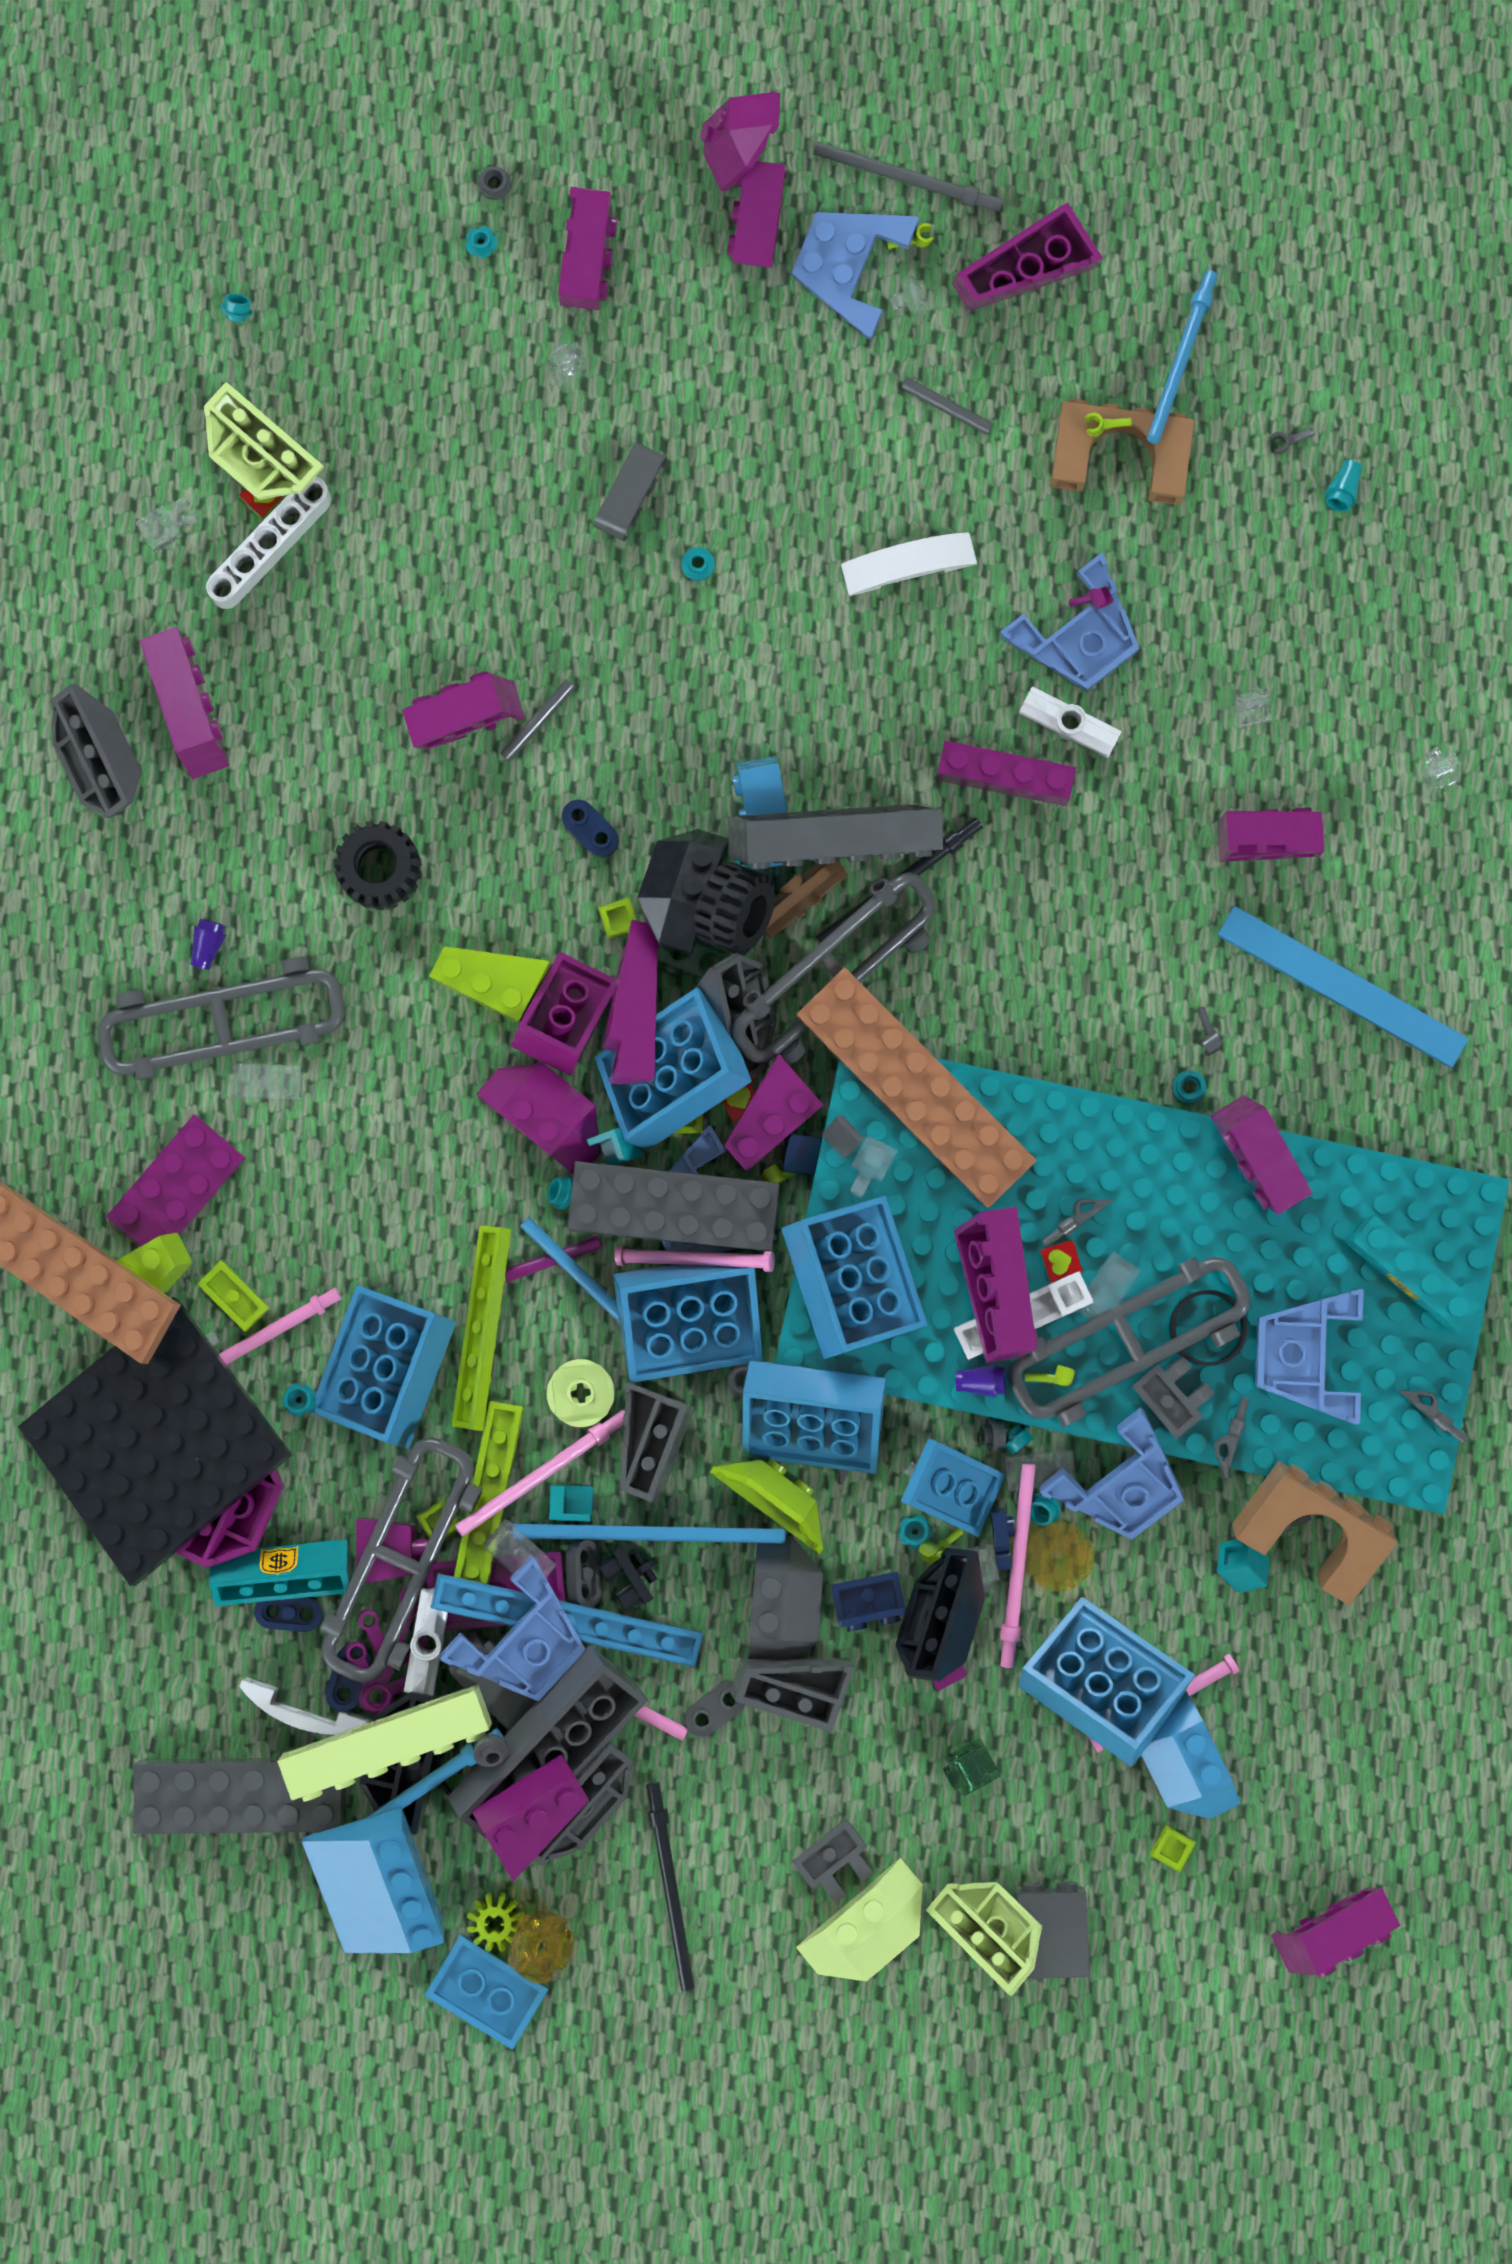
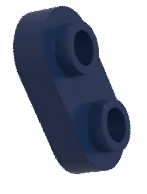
[562,799,619,858]
[254,1597,324,1632]
[326,1645,372,1712]

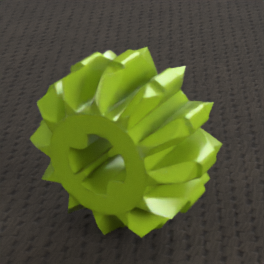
[467,1892,525,1952]

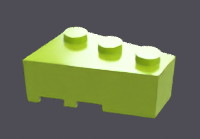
[429,946,552,1024]
[107,1232,193,1343]

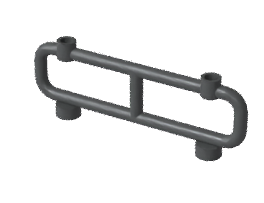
[732,872,935,1064]
[98,956,345,1080]
[1008,1257,1250,1427]
[320,1437,483,1683]

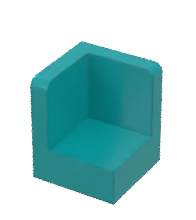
[587,1128,643,1166]
[549,1485,593,1521]
[1217,1539,1270,1592]

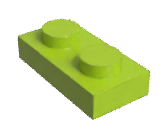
[197,1260,270,1332]

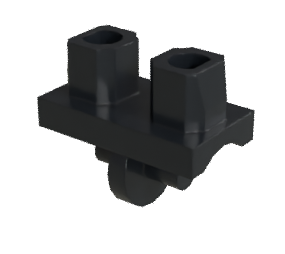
[598,1546,659,1610]

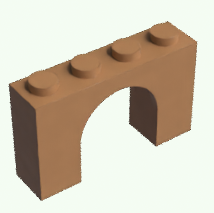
[1050,399,1195,505]
[1232,1461,1398,1606]

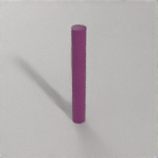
[505,1236,602,1283]

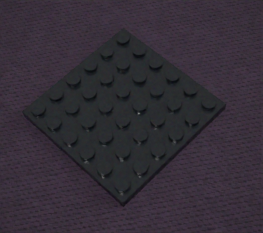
[18,1297,292,1586]

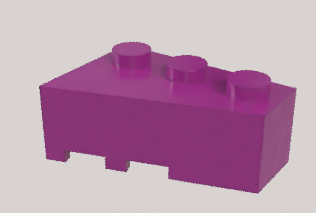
[727,161,788,269]
[558,186,618,311]
[402,671,526,750]
[1217,807,1325,862]
[724,1054,823,1172]
[1209,1095,1313,1215]
[471,1755,589,1882]
[1271,1887,1401,1978]

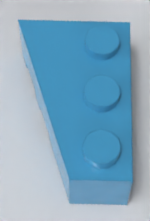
[732,756,787,870]

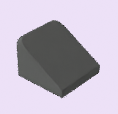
[822,1115,863,1158]

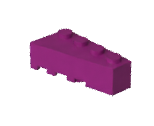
[952,202,1103,311]
[139,626,230,779]
[954,1207,1037,1363]

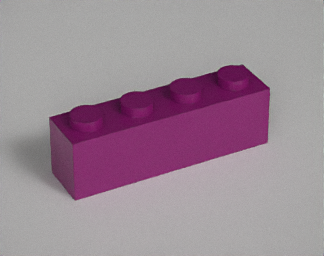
[936,740,1076,806]

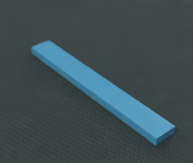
[1217,906,1469,1068]
[511,1524,786,1543]
[430,1573,704,1667]

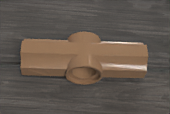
[764,858,848,939]

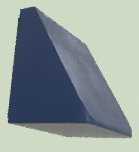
[781,1134,822,1176]

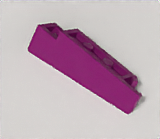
[602,919,658,1084]

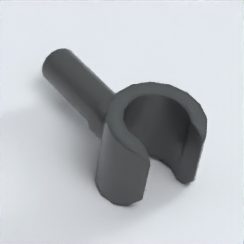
[1270,428,1315,455]
[1197,1007,1221,1056]

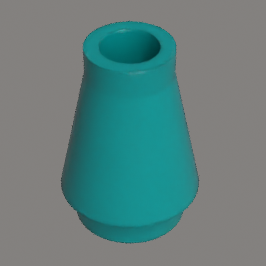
[1324,460,1362,512]

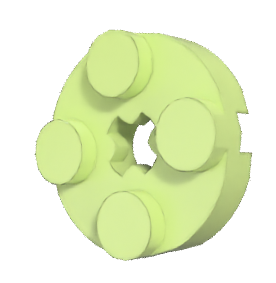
[547,1359,615,1427]

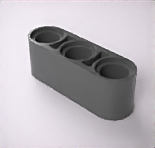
[594,442,667,541]

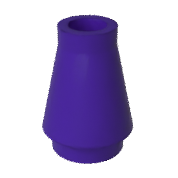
[190,918,227,970]
[955,1363,1006,1398]

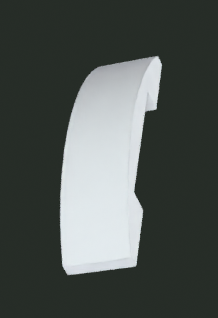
[841,532,977,596]
[954,1271,1094,1360]
[240,1677,372,1735]

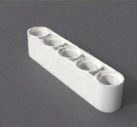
[206,477,331,609]

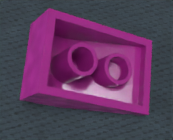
[511,952,616,1076]

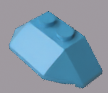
[1141,1691,1241,1819]

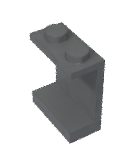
[1015,1881,1090,1979]

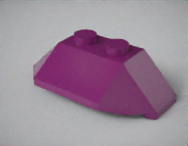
[700,92,780,191]
[476,1063,601,1175]
[176,1469,284,1568]

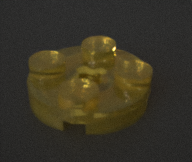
[1025,1522,1094,1591]
[508,1911,574,1984]

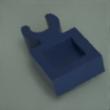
[990,1508,1015,1570]

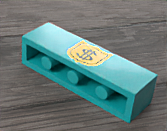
[1345,1215,1482,1332]
[209,1539,353,1606]

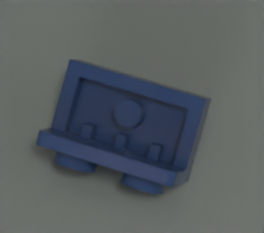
[831,1571,907,1632]

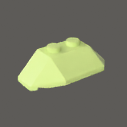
[204,382,324,500]
[796,1858,923,1981]
[926,1882,1042,1996]

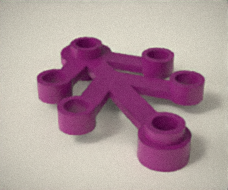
[345,1586,435,1714]

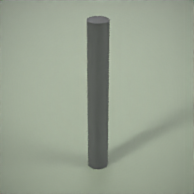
[901,377,994,435]
[500,679,576,762]

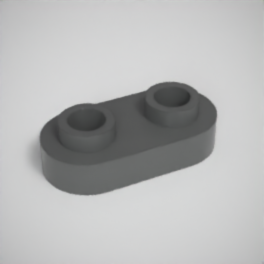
[566,1539,601,1608]
[685,1681,745,1737]

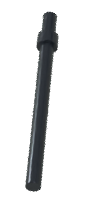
[815,817,983,943]
[646,1782,695,1991]

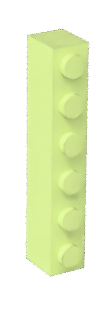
[277,1684,492,1802]

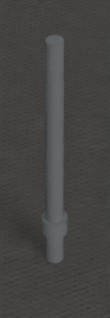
[813,141,1004,212]

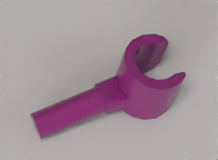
[1069,587,1114,609]

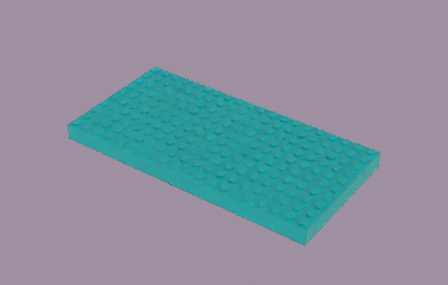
[775,1058,1510,1514]

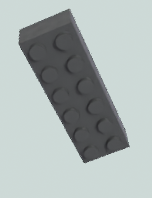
[727,804,943,869]
[568,1161,779,1252]
[447,1645,648,1839]
[133,1758,346,1834]

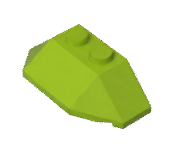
[710,1458,823,1554]

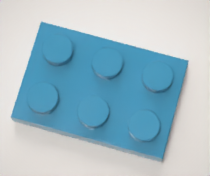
[901,1438,1006,1537]
[424,1933,549,2050]

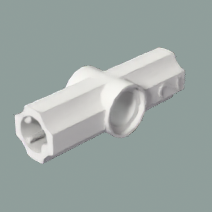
[1019,686,1122,758]
[404,1588,448,1696]

